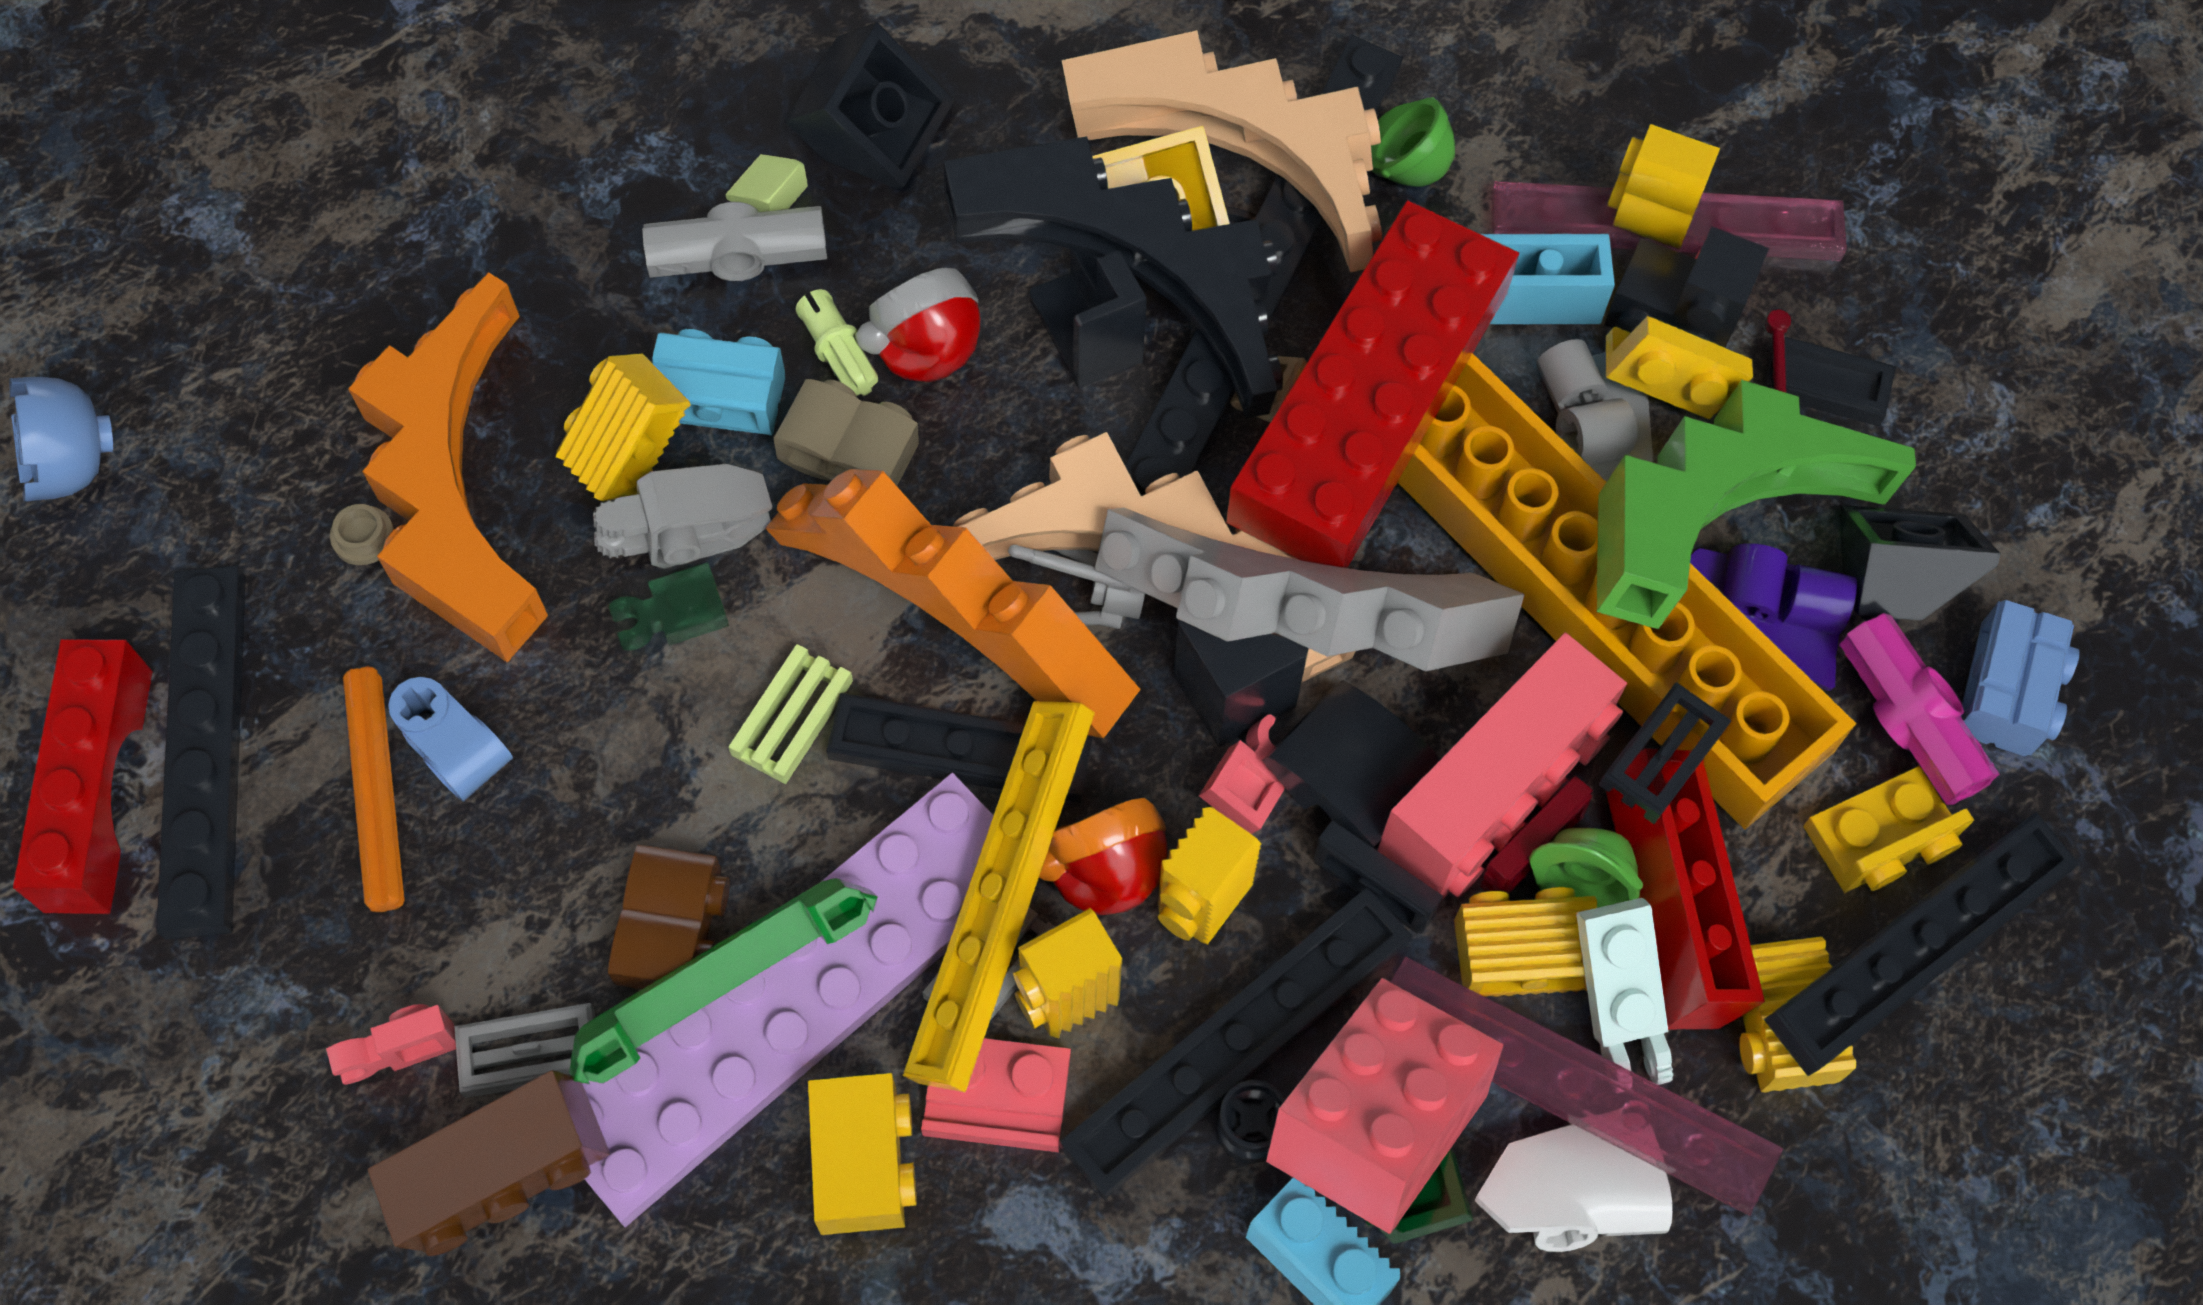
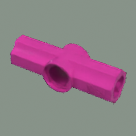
[1839,613,2000,805]

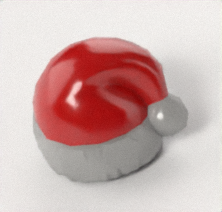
[856,268,981,382]

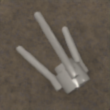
[1008,545,1145,629]

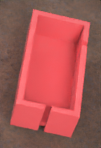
[1377,632,1627,900]

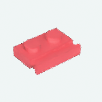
[921,1038,1071,1152]

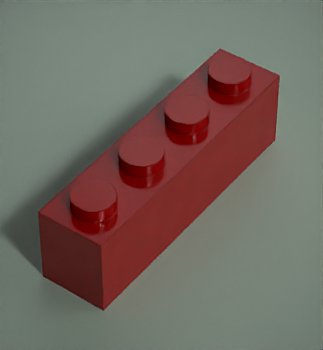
[1606,748,1765,1030]

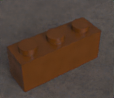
[367,1070,611,1256]

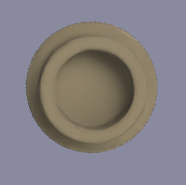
[330,504,394,565]

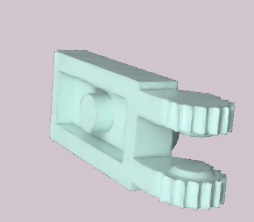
[1576,898,1673,1095]

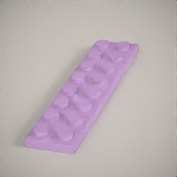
[582,772,994,1227]

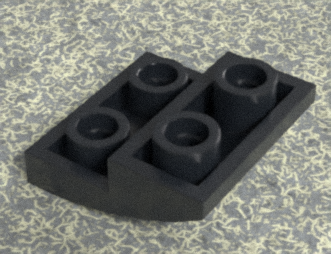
[1262,680,1441,847]

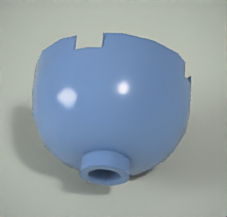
[9,377,113,501]

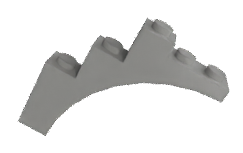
[1095,508,1524,671]

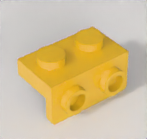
[1606,316,1753,419]

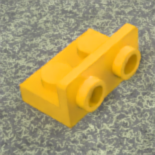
[1803,766,1974,893]

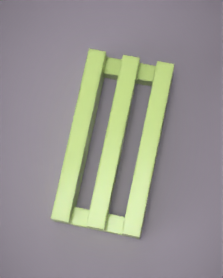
[728,644,853,784]

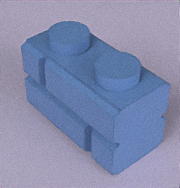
[1960,600,2079,756]

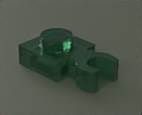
[608,562,729,650]

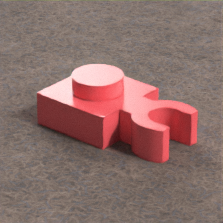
[1199,714,1285,834]
[326,1004,456,1085]

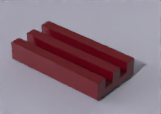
[1480,776,1593,894]

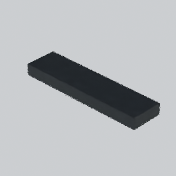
[826,693,1093,803]

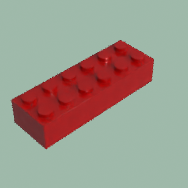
[1227,200,1520,568]

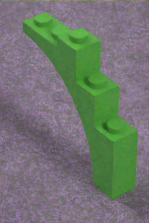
[1597,380,1916,629]

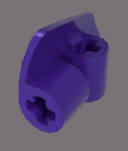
[1690,543,1857,691]

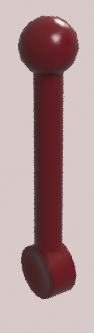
[1764,309,1791,393]

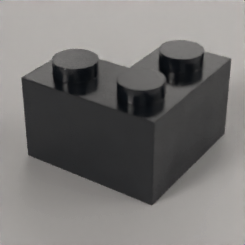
[1604,226,1769,348]

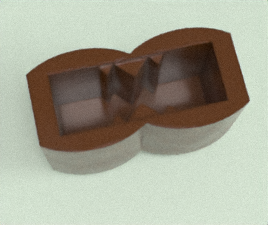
[608,844,730,989]

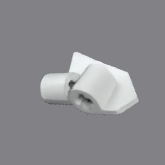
[1475,1107,1673,1252]

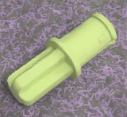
[795,289,878,396]

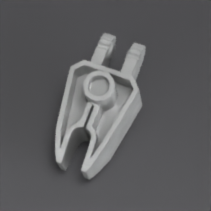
[593,464,772,568]

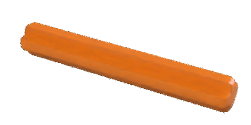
[343,666,405,912]

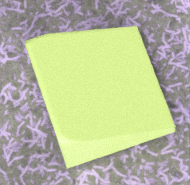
[726,154,808,212]

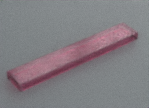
[1491,181,1847,261]
[1390,957,1783,1217]

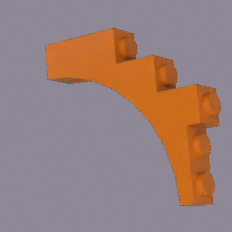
[348,272,548,662]
[765,469,1141,738]

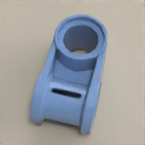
[388,677,513,802]

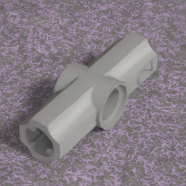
[642,202,827,281]

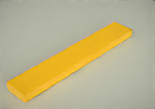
[903,701,1095,1093]

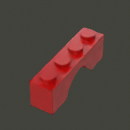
[13,639,153,914]

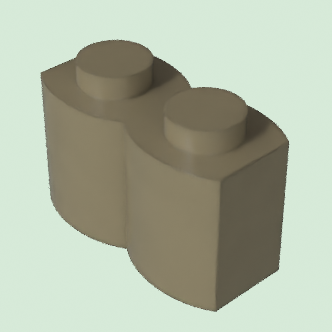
[774,379,919,486]

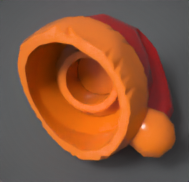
[1039,798,1168,915]

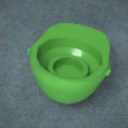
[1371,97,1455,187]
[1529,828,1643,908]

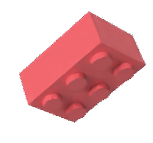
[1266,978,1504,1234]

